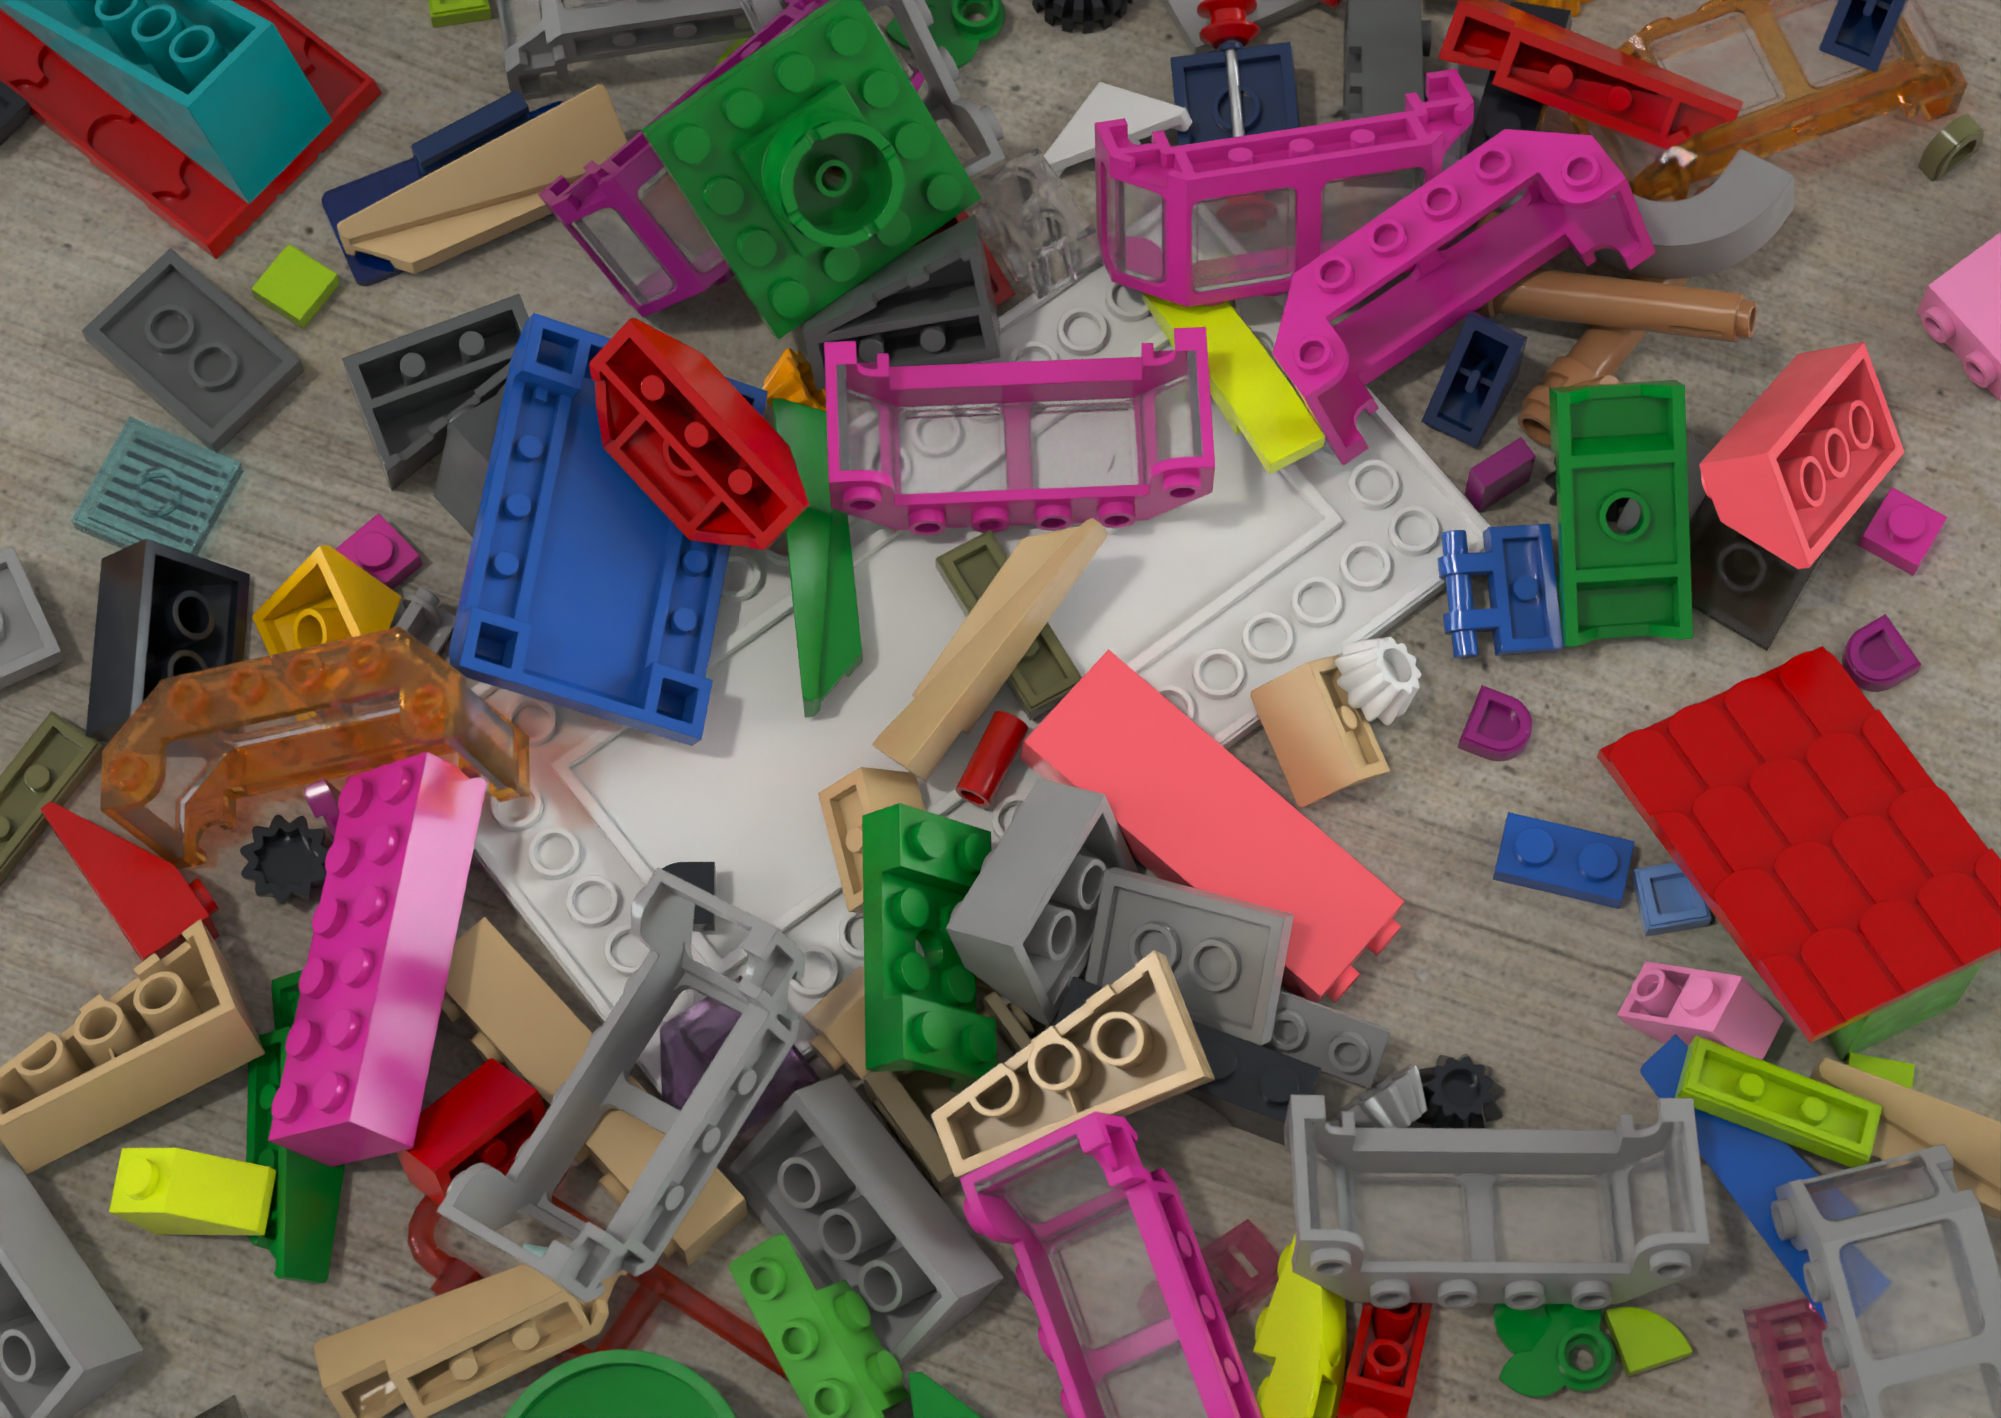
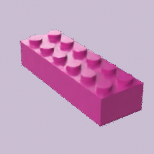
[268,752,487,1167]

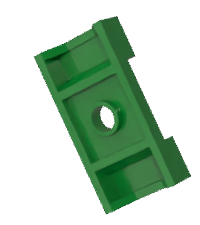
[1549,380,1693,647]
[862,803,997,1093]

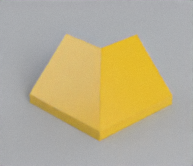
[252,545,402,722]

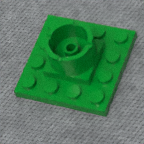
[641,0,982,340]

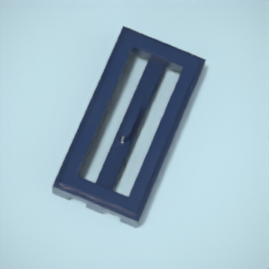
[410,90,531,179]

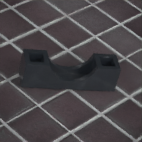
[1053,976,1322,1146]

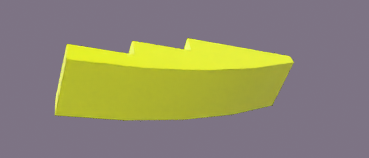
[1142,292,1325,475]

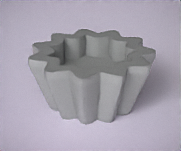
[1335,1064,1427,1128]

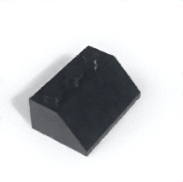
[86,538,250,754]

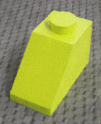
[109,1148,277,1235]

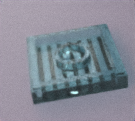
[71,416,244,556]

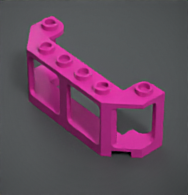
[1272,129,1656,466]

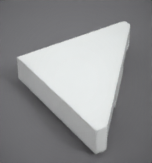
[1037,82,1192,180]

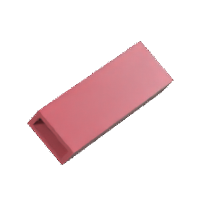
[1020,649,1405,1004]

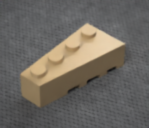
[0,919,265,1175]
[931,950,1215,1178]

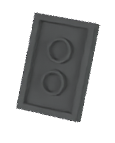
[82,248,304,455]

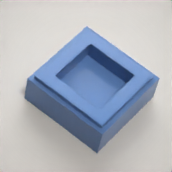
[1631,862,1711,937]

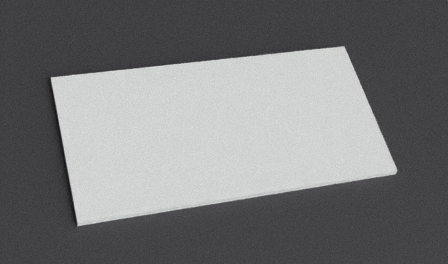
[390,200,1491,1111]

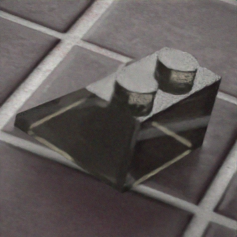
[1690,497,1844,651]

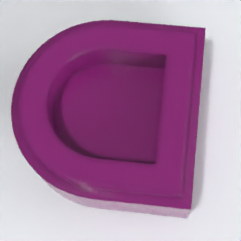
[1842,614,1922,692]
[1457,685,1532,761]

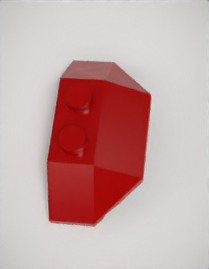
[589,317,809,550]

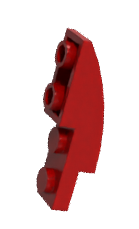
[1336,1302,1433,1418]

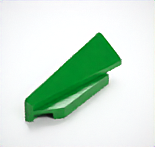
[772,398,863,718]
[246,970,345,1284]

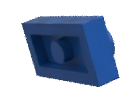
[1493,812,1635,909]

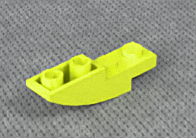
[1253,1232,1347,1418]

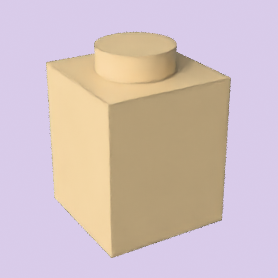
[802,965,871,1079]

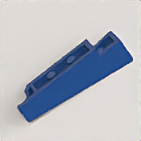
[1640,1034,1891,1325]

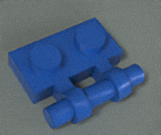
[1437,524,1563,659]

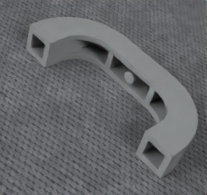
[1450,63,1794,279]

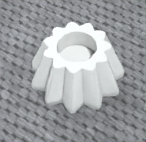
[1334,637,1421,726]

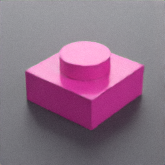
[1858,487,1947,576]
[335,513,423,590]

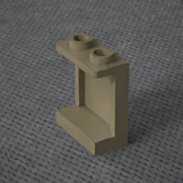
[864,991,1035,1198]

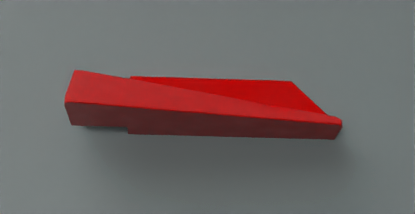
[1438,0,1743,150]

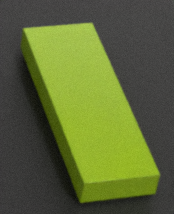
[1675,1035,1882,1168]

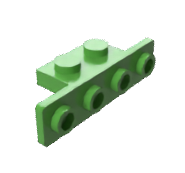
[729,1233,910,1418]

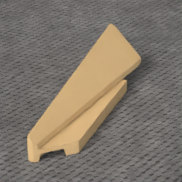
[337,84,628,274]
[872,518,1109,782]
[1809,1058,2001,1220]
[314,1257,628,1418]

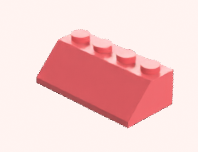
[1699,342,1905,569]

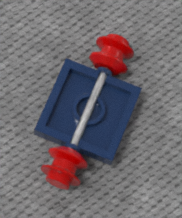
[1170,0,1300,230]

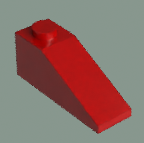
[40,802,220,962]

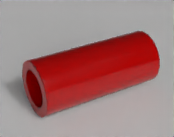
[955,711,1029,808]

